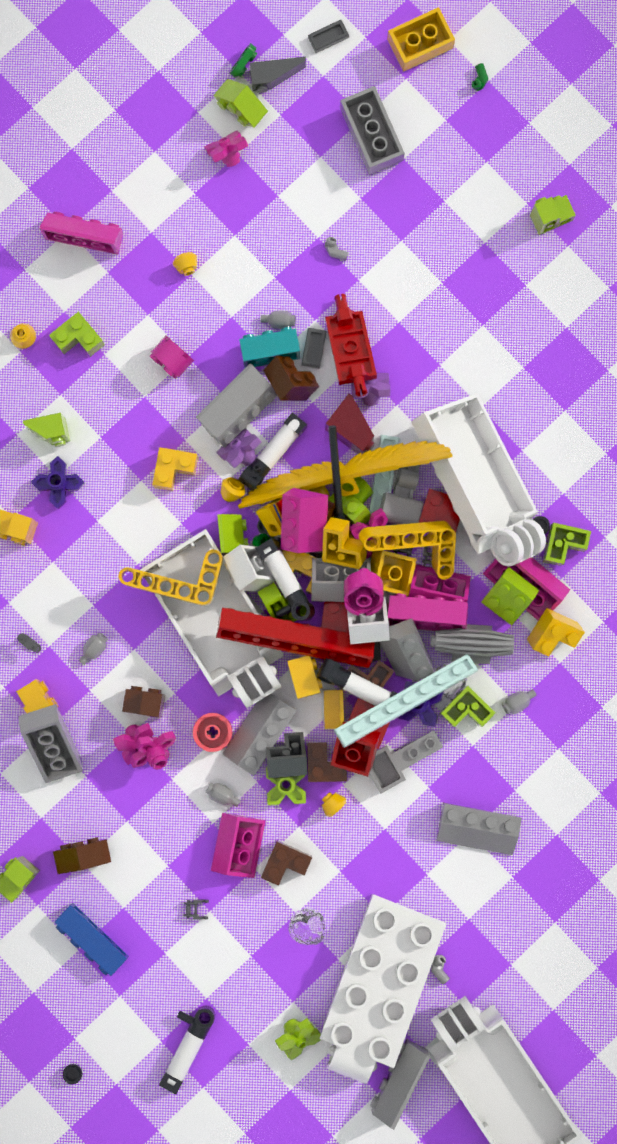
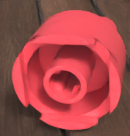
[193,713,233,752]

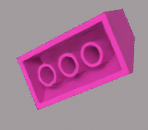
[39,212,123,255]
[483,557,571,621]
[388,593,468,631]

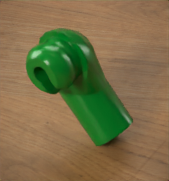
[471,63,488,91]

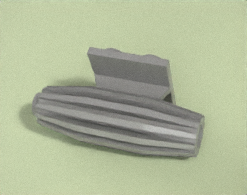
[431,624,514,664]

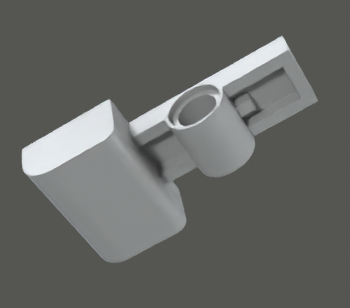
[380,465,423,525]
[369,730,443,794]

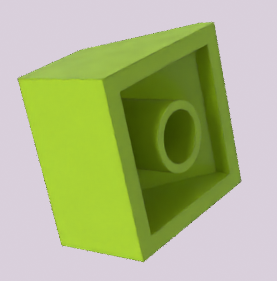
[23,412,70,447]
[217,514,249,556]

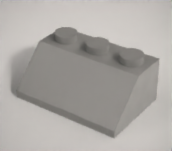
[311,558,371,602]
[380,618,434,681]

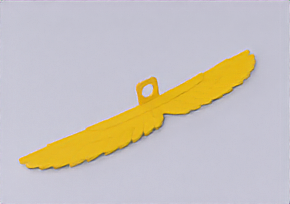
[238,441,453,509]

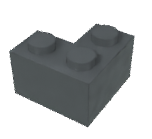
[266,732,307,778]

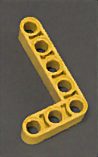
[359,521,456,580]
[118,549,223,606]

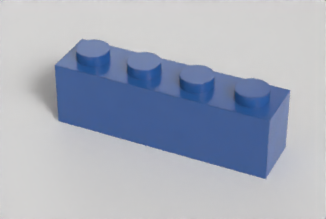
[54,903,129,976]

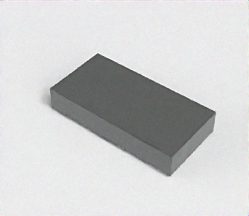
[308,19,349,53]
[301,328,327,369]

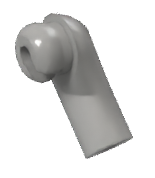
[325,237,348,261]
[431,955,450,985]

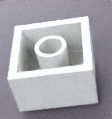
[223,545,275,592]
[347,597,390,644]

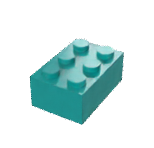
[239,327,300,368]

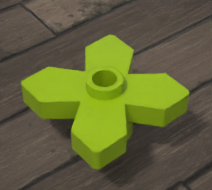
[266,766,306,805]
[275,1018,321,1060]

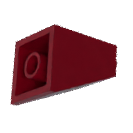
[325,393,375,454]

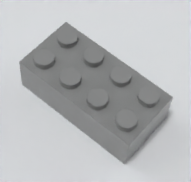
[340,86,405,175]
[18,704,83,783]

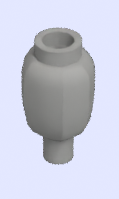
[261,310,296,329]
[79,632,108,665]
[502,689,537,714]
[205,783,241,807]

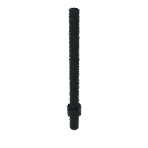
[328,425,346,520]

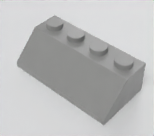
[196,363,277,448]
[223,694,297,776]
[436,802,522,855]
[370,1039,430,1130]

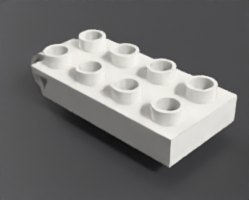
[411,393,546,567]
[140,529,284,708]
[319,894,447,1084]
[429,996,582,1144]

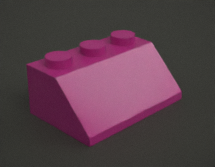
[281,488,328,553]
[408,564,471,602]
[211,813,266,878]

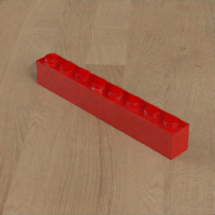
[216,608,375,668]

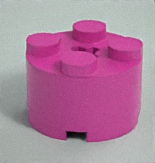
[149,335,194,379]
[344,568,384,616]

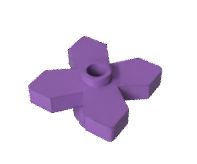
[351,373,390,406]
[216,428,262,468]

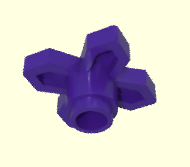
[31,456,85,509]
[398,681,444,727]

